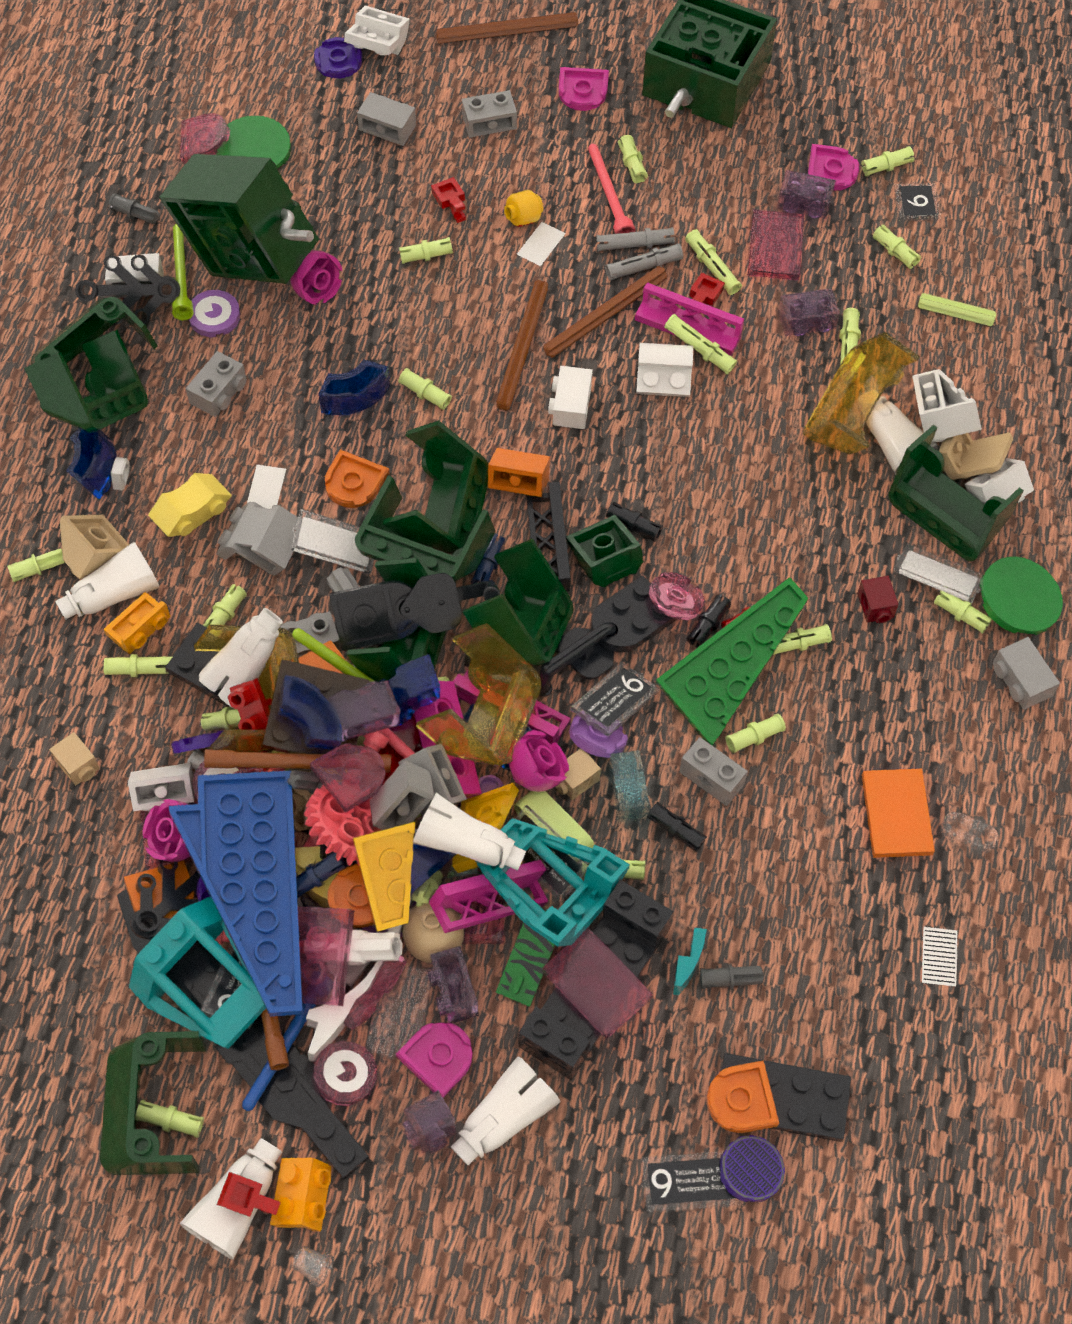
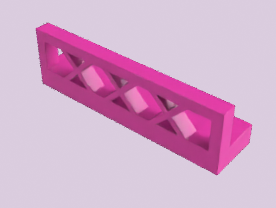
[635,283,744,356]
[453,668,571,744]
[429,859,548,933]

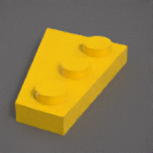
[452,783,519,873]
[353,822,415,932]

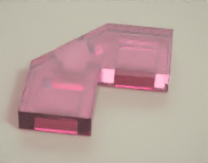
[343,955,407,1030]

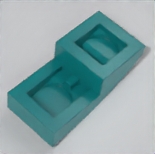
[673,927,707,995]

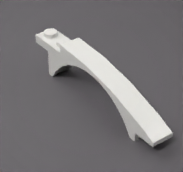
[306,828,425,1062]

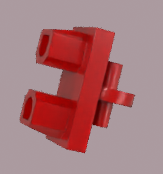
[228,678,272,738]

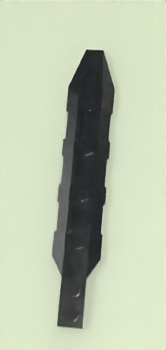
[117,889,369,1180]

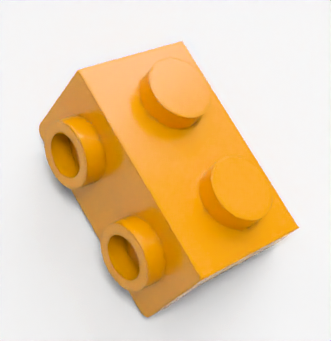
[103,592,171,654]
[270,1158,332,1232]

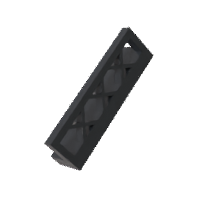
[526,482,570,592]

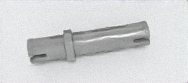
[596,227,675,252]
[605,243,684,281]

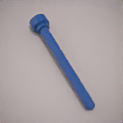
[242,971,336,1111]

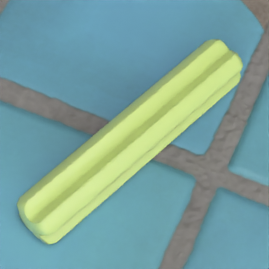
[918,293,996,326]

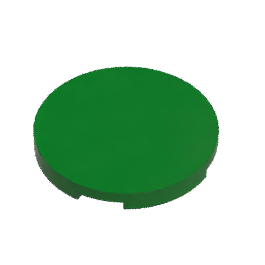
[215,116,291,168]
[979,557,1063,635]

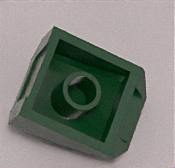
[566,515,644,588]

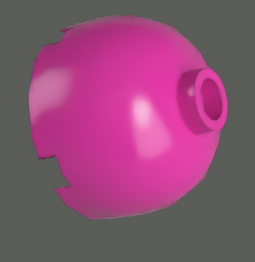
[290,250,342,305]
[509,730,569,792]
[143,799,190,862]

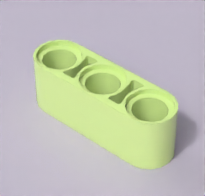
[514,791,595,862]

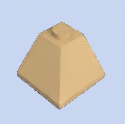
[60,515,129,579]

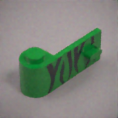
[496,923,557,1007]

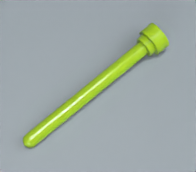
[172,224,194,320]
[292,628,411,715]

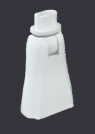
[858,390,940,475]
[55,542,160,620]
[199,608,283,708]
[413,792,526,871]
[451,1057,561,1165]
[179,1138,282,1259]

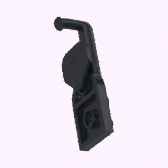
[329,573,500,651]
[535,575,680,697]

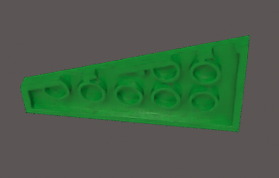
[656,577,808,746]

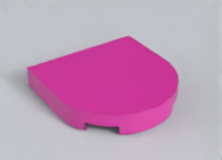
[559,67,609,111]
[806,144,859,191]
[396,1023,473,1100]

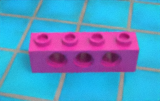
[409,680,482,803]

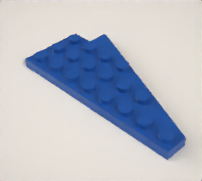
[169,771,303,1017]

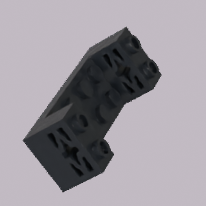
[518,879,674,1081]

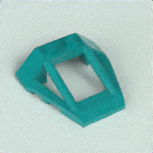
[475,818,630,947]
[129,897,266,1049]

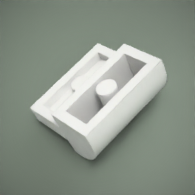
[344,6,409,55]
[636,343,693,397]

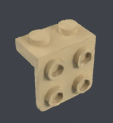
[939,433,1013,480]

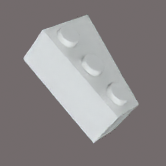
[912,369,982,442]

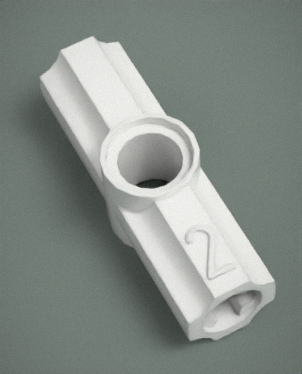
[305,929,403,965]

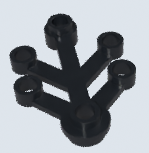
[75,255,180,325]
[130,860,200,939]

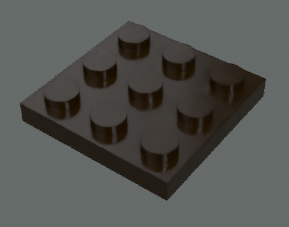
[261,659,370,755]

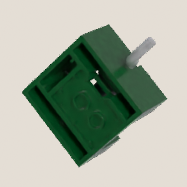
[642,0,777,128]
[159,154,319,284]

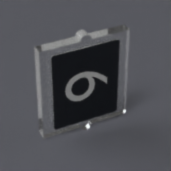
[894,182,941,223]

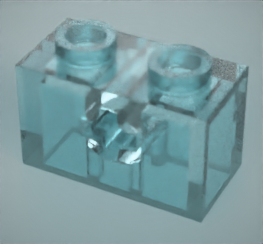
[609,750,650,822]

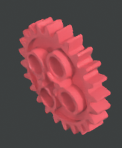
[304,781,382,866]

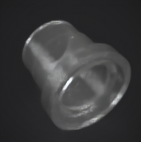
[292,1246,334,1287]

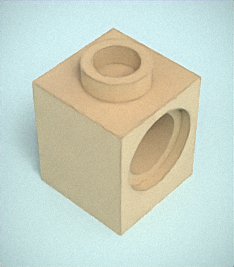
[49,732,100,786]
[556,748,601,800]

